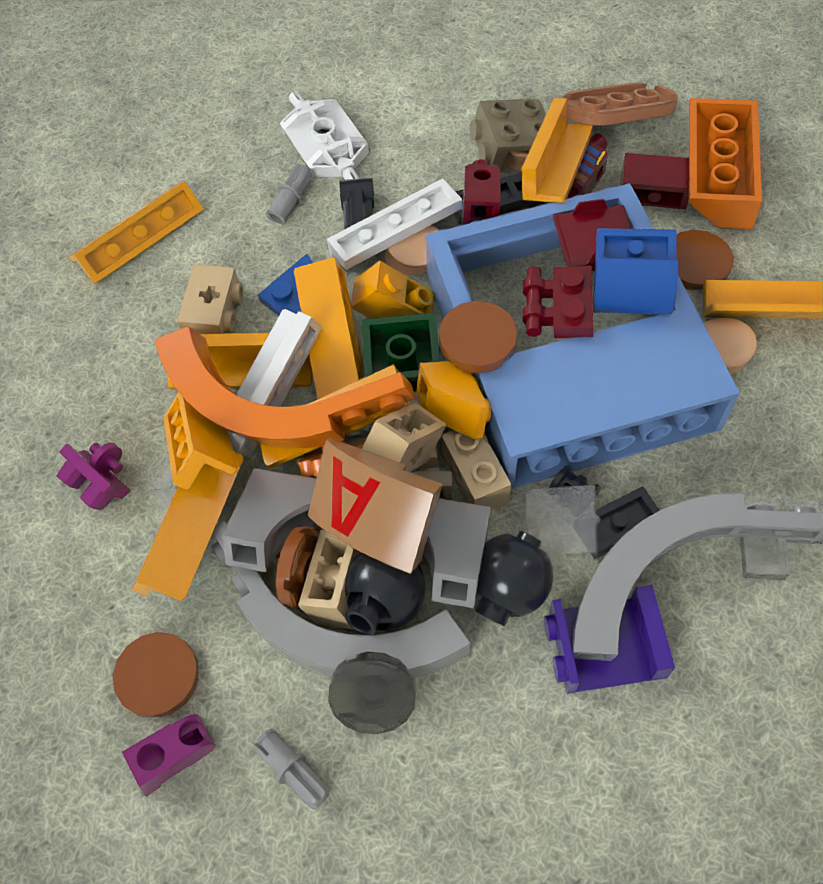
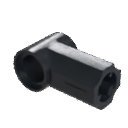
[339,178,375,230]

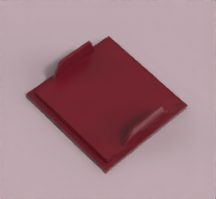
[553,199,632,271]

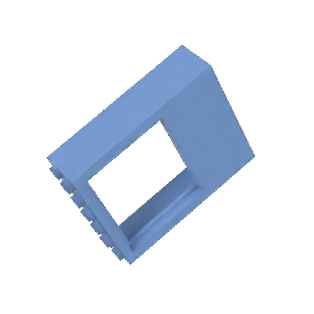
[426,183,740,489]

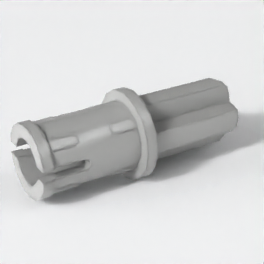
[266,164,312,225]
[253,729,329,809]

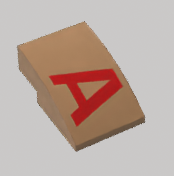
[307,438,443,574]

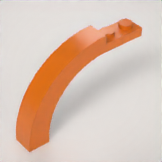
[154,326,415,448]

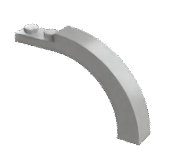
[570,493,823,661]
[211,521,471,683]

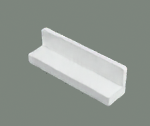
[327,179,462,270]
[228,309,322,458]

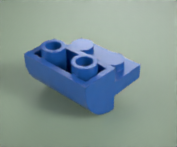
[593,228,678,314]

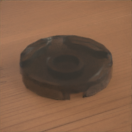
[328,651,416,734]

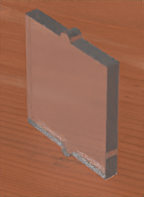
[522,485,601,555]

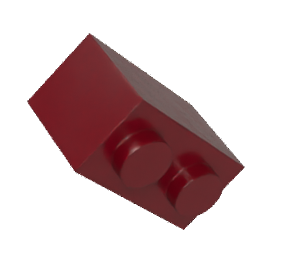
[620,153,689,210]

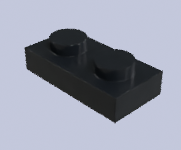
[573,486,660,560]

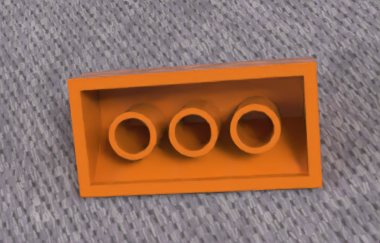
[689,98,762,229]

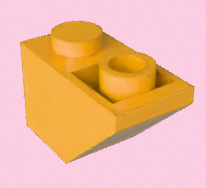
[351,261,434,319]
[416,361,491,439]

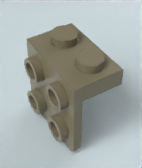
[470,98,546,173]

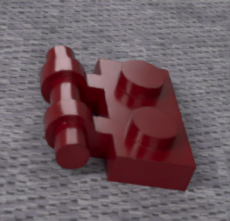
[522,265,593,338]

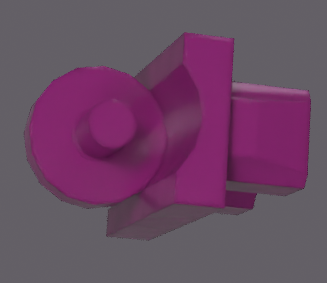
[56,442,131,511]

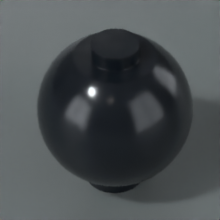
[475,531,554,627]
[345,552,426,635]

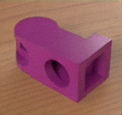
[122,714,216,797]

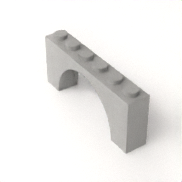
[222,468,491,608]

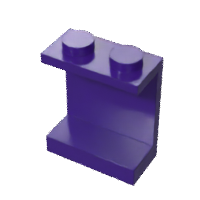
[544,585,675,694]

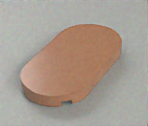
[563,82,678,125]

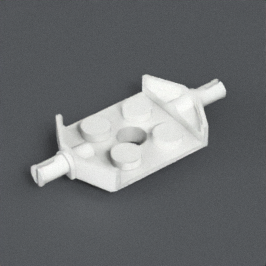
[280,91,369,180]

